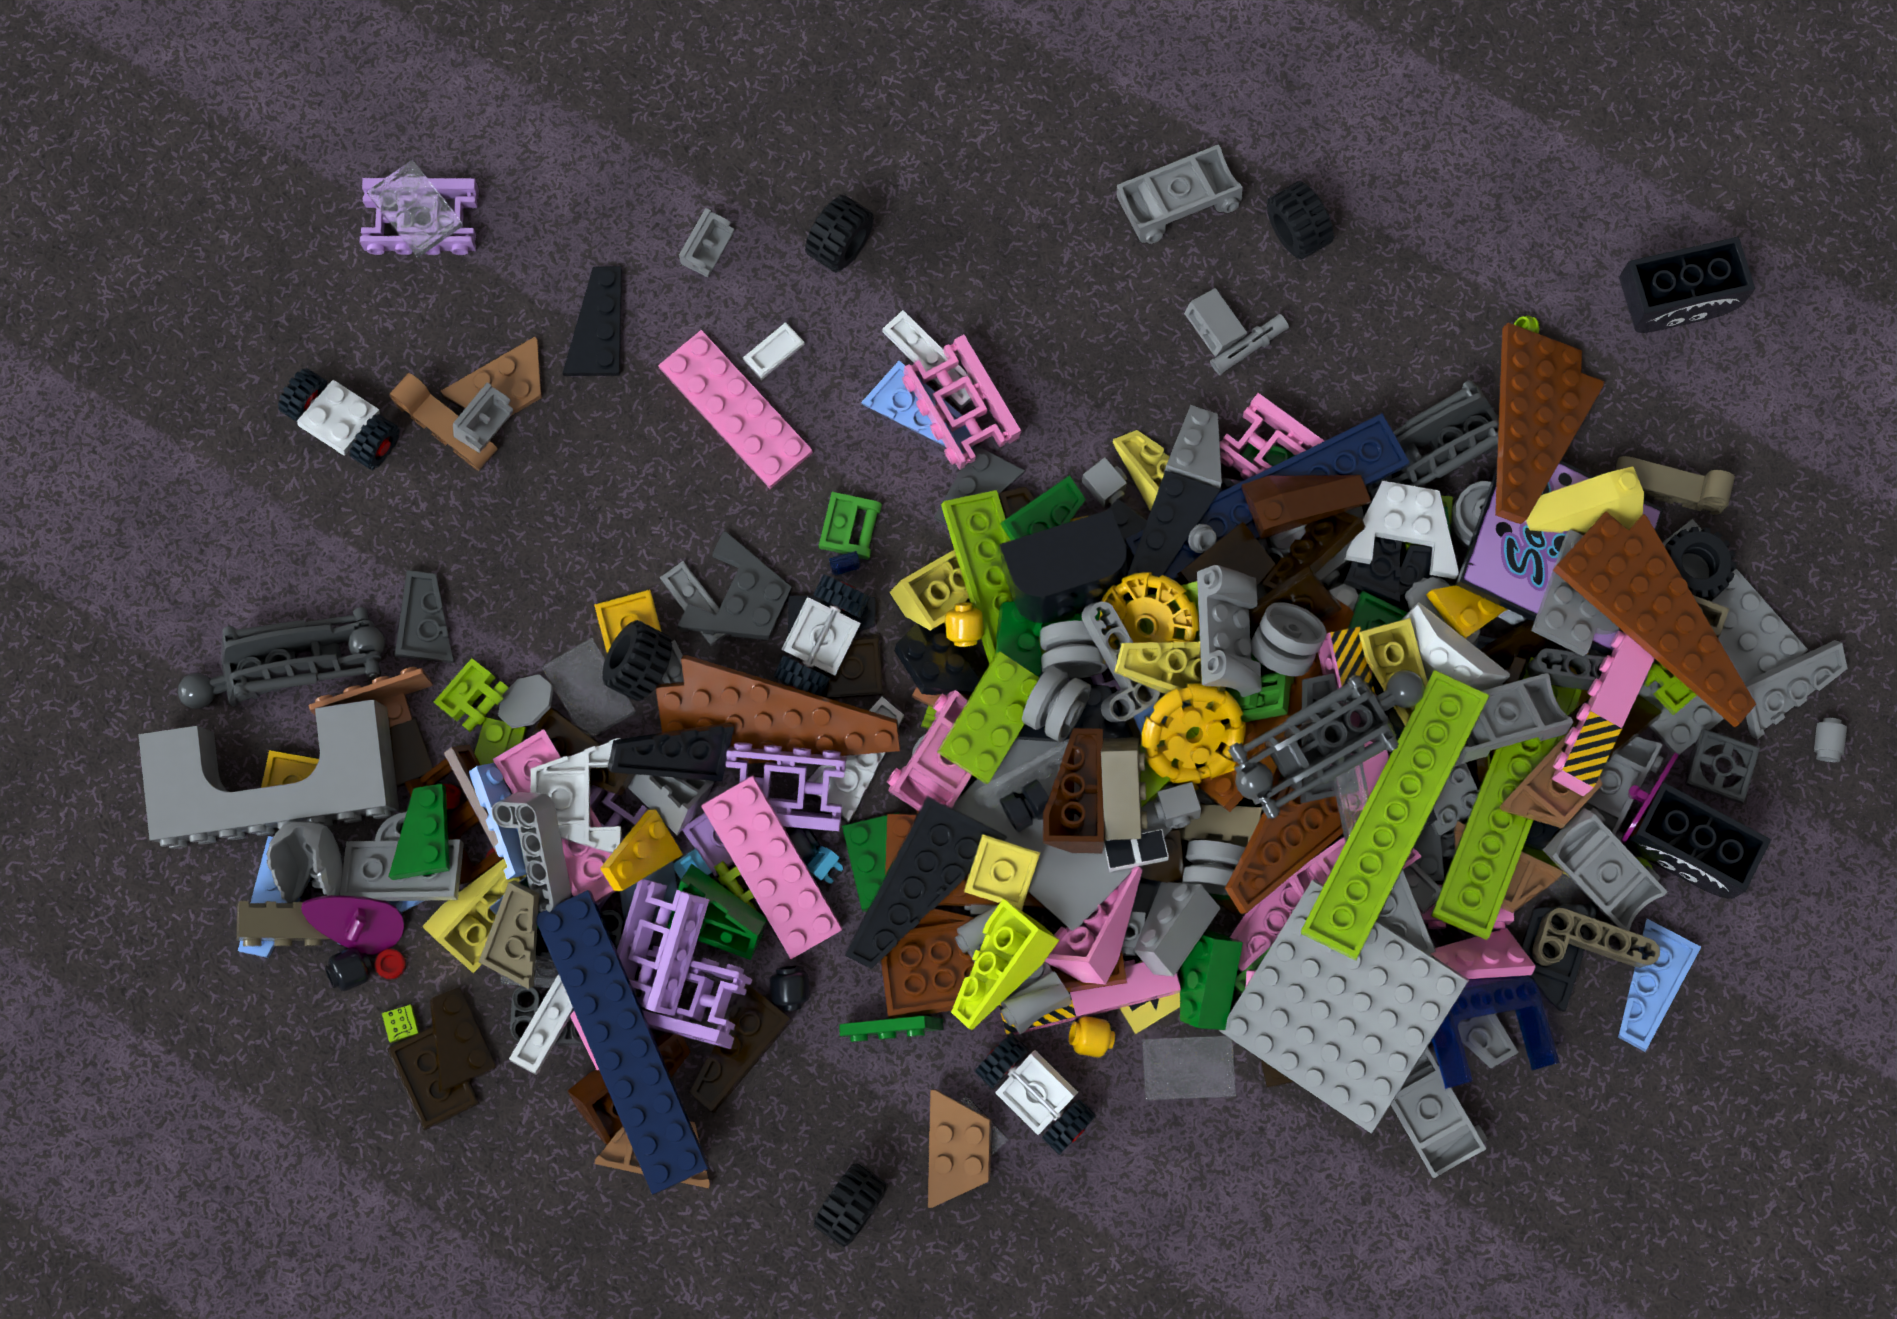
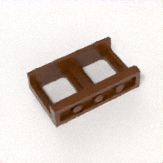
[405,744,504,885]

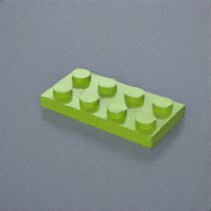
[937,652,1039,784]

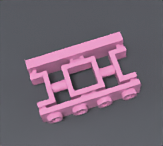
[902,334,1021,470]
[1219,393,1324,480]

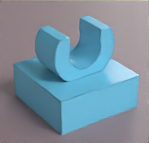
[806,846,843,884]
[673,848,713,879]

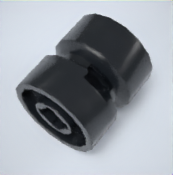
[999,779,1049,833]

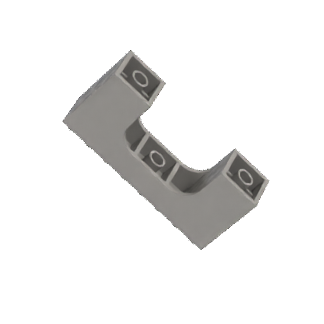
[138,700,399,849]

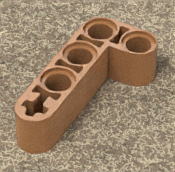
[389,373,498,471]

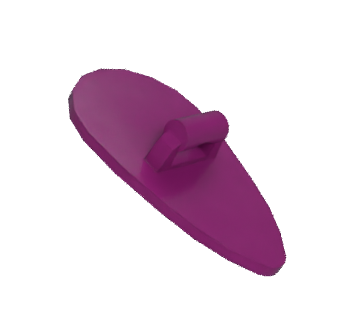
[1621,752,1679,845]
[301,895,404,954]

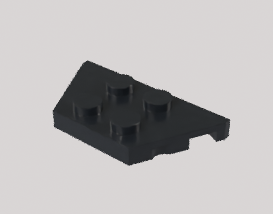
[894,623,980,696]
[1018,685,1132,743]
[1521,902,1598,1012]

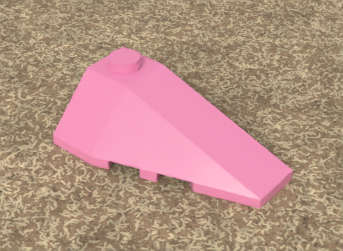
[1044,867,1142,985]

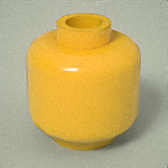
[945,602,984,647]
[1069,1016,1115,1058]

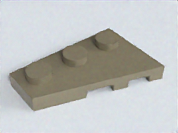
[479,880,539,989]

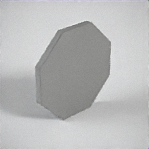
[498,674,554,729]

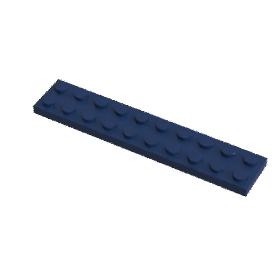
[1125,413,1410,592]
[536,890,710,1195]

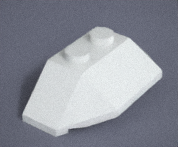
[1401,602,1510,691]

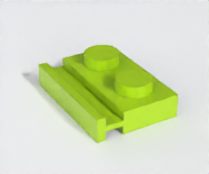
[474,717,527,783]

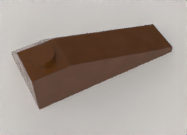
[1241,475,1371,539]
[567,1033,691,1145]

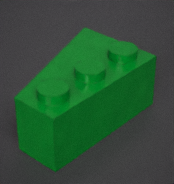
[668,864,767,960]
[1180,930,1243,1030]

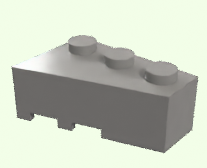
[1164,405,1222,489]
[628,774,714,835]
[1134,882,1220,976]

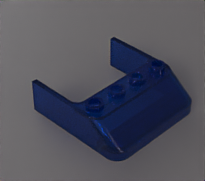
[1432,975,1560,1089]

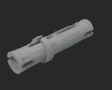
[1210,314,1289,376]

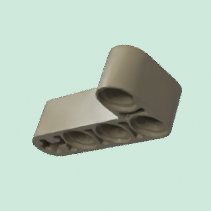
[1615,456,1735,515]
[1532,908,1660,968]

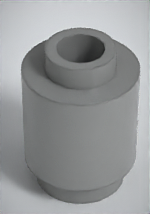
[1814,718,1847,762]

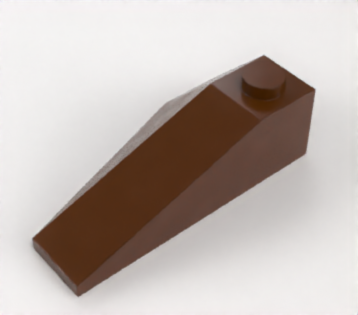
[1043,728,1104,854]

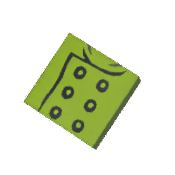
[382,1004,420,1043]

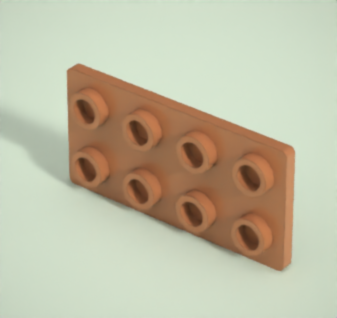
[308,667,433,727]

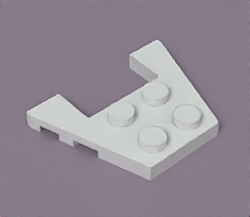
[1344,481,1459,579]
[530,738,622,853]

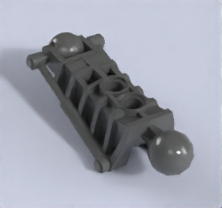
[1366,380,1499,498]
[177,607,385,709]
[1228,670,1425,819]

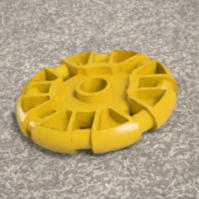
[1097,572,1200,650]
[1141,683,1246,784]

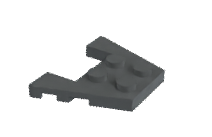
[677,531,792,640]

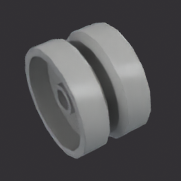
[1450,481,1491,549]
[1251,602,1327,676]
[1040,621,1107,679]
[1022,665,1091,742]
[1182,840,1245,896]

